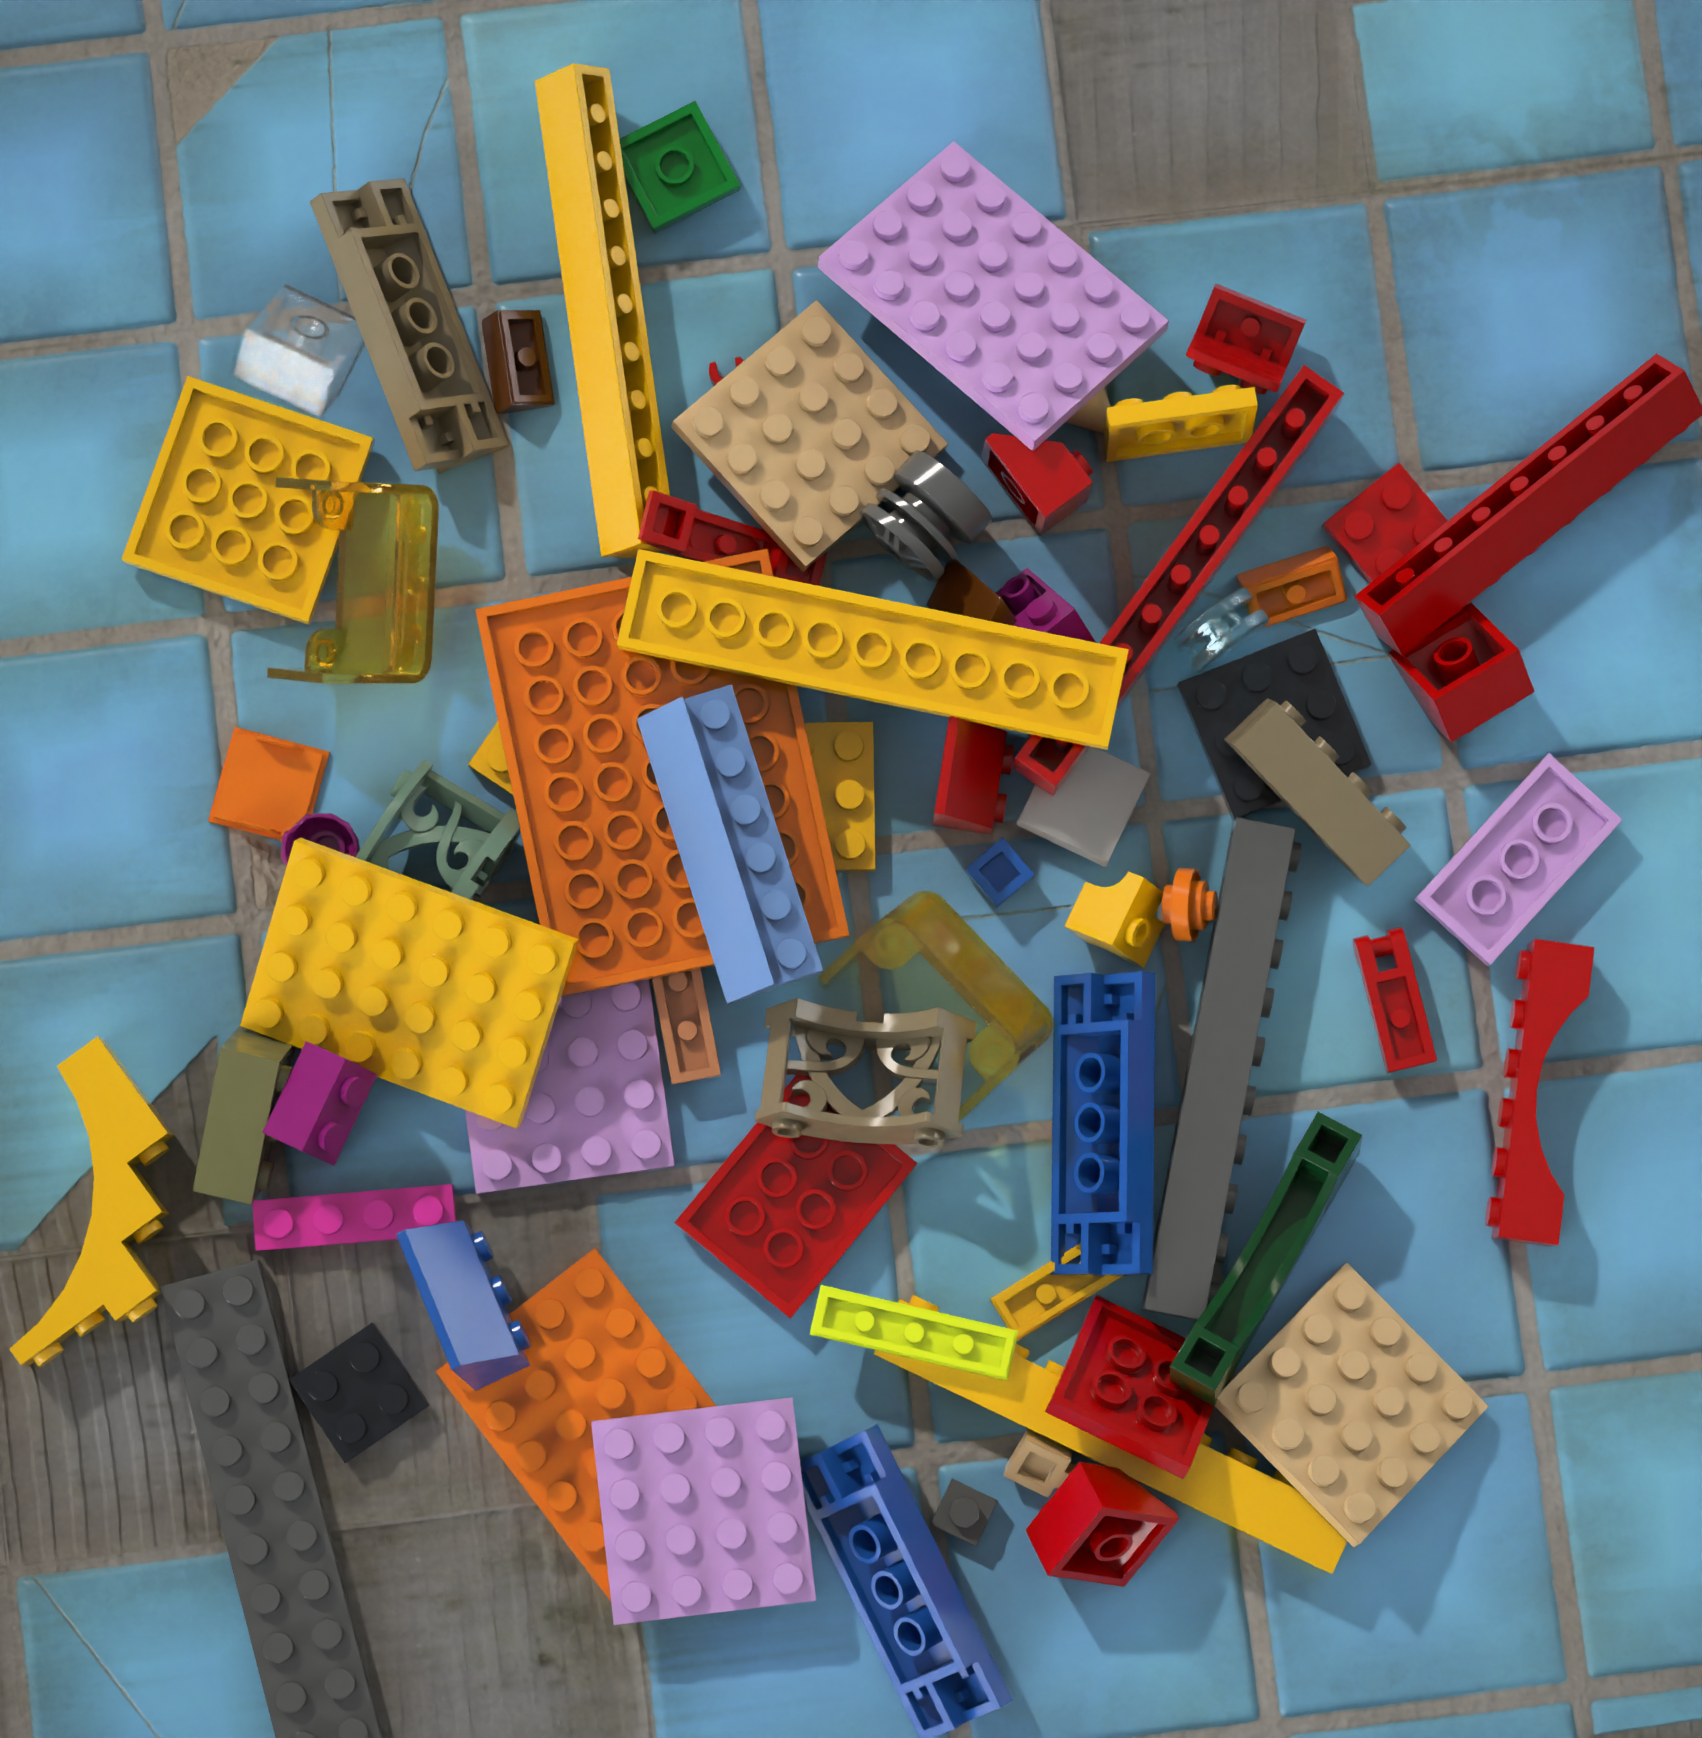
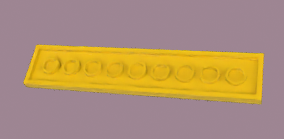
[617,549,1129,750]

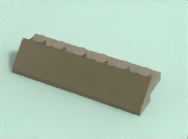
[310,178,509,474]

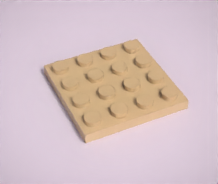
[671,300,948,572]
[1215,1262,1489,1548]

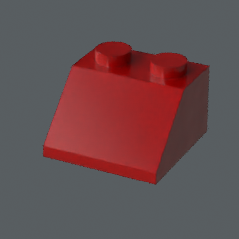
[981,433,1093,536]
[1388,603,1535,743]
[932,716,1014,835]
[1025,1462,1179,1587]

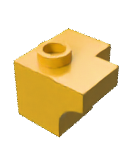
[1064,871,1164,968]

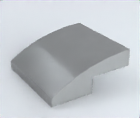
[1016,747,1151,867]

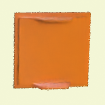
[208,727,330,841]

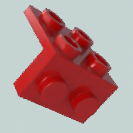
[1186,284,1306,395]

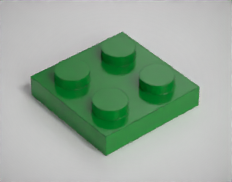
[620,101,741,234]

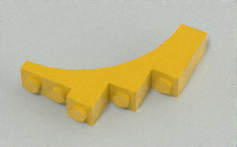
[9,1036,175,1368]

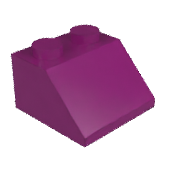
[262,1041,378,1166]

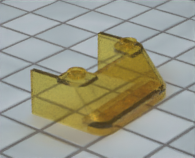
[267,477,439,684]
[818,891,1053,1123]

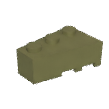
[193,1026,296,1205]

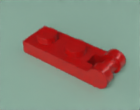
[1352,927,1437,1074]

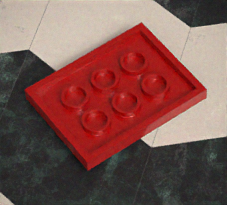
[674,1075,918,1319]

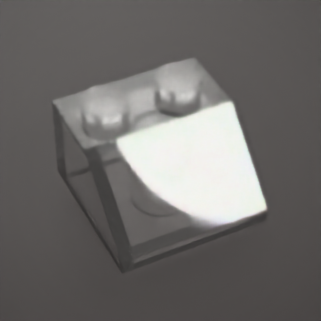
[233,284,365,417]

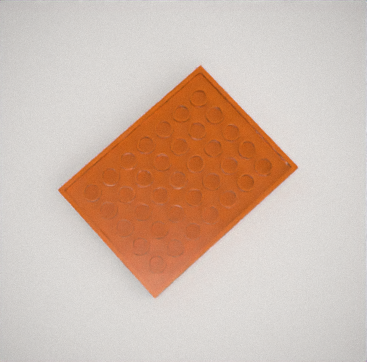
[475,549,849,998]

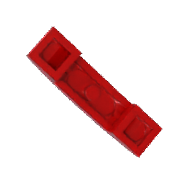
[638,490,827,586]

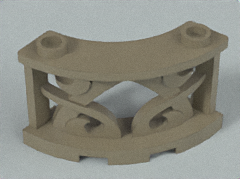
[755,998,977,1148]

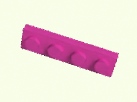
[252,1184,456,1251]

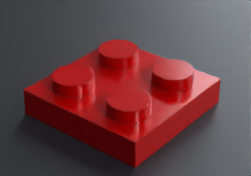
[1322,463,1448,584]

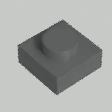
[930,1479,998,1546]

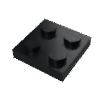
[289,1322,430,1463]

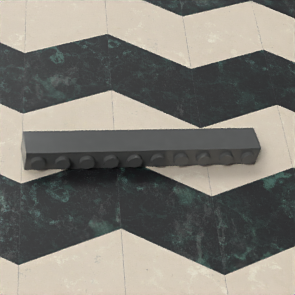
[1141,817,1301,1321]

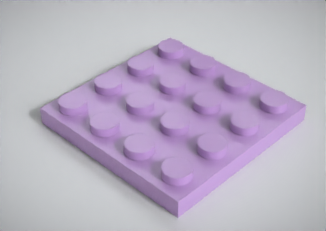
[465,979,675,1195]
[591,1397,816,1625]

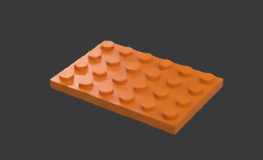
[435,1248,717,1601]

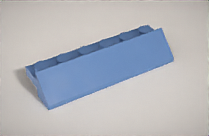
[637,684,823,1005]

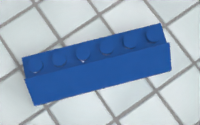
[1051,971,1155,1276]
[800,1424,1013,1738]

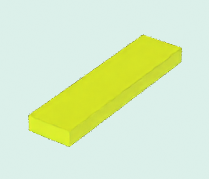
[809,1285,1018,1380]

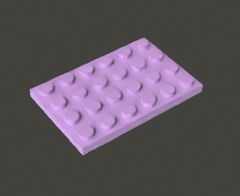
[817,141,1169,451]

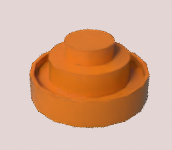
[1162,868,1218,942]

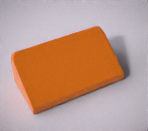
[1236,546,1348,630]

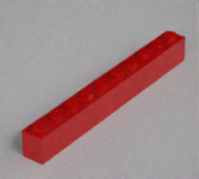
[1013,365,1344,796]

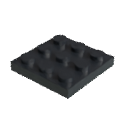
[1177,629,1372,821]

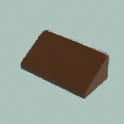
[482,310,555,414]
[926,560,1017,626]

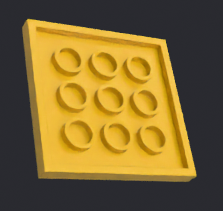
[121,376,375,625]

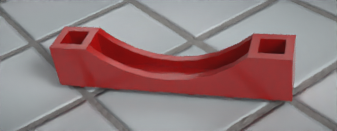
[1485,939,1595,1247]

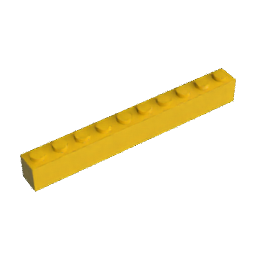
[535,63,670,558]
[873,1295,1347,1574]

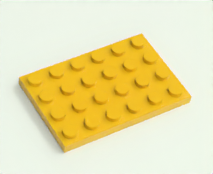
[240,837,579,1129]

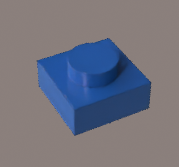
[964,837,1035,908]

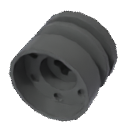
[860,450,992,583]

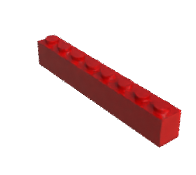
[1354,353,1702,656]

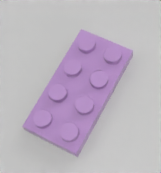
[1414,753,1622,967]

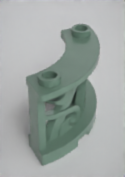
[355,760,521,900]

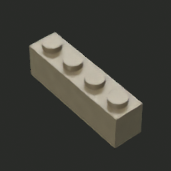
[1224,698,1411,886]

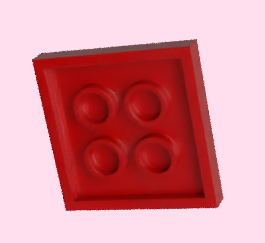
[1045,1295,1214,1479]

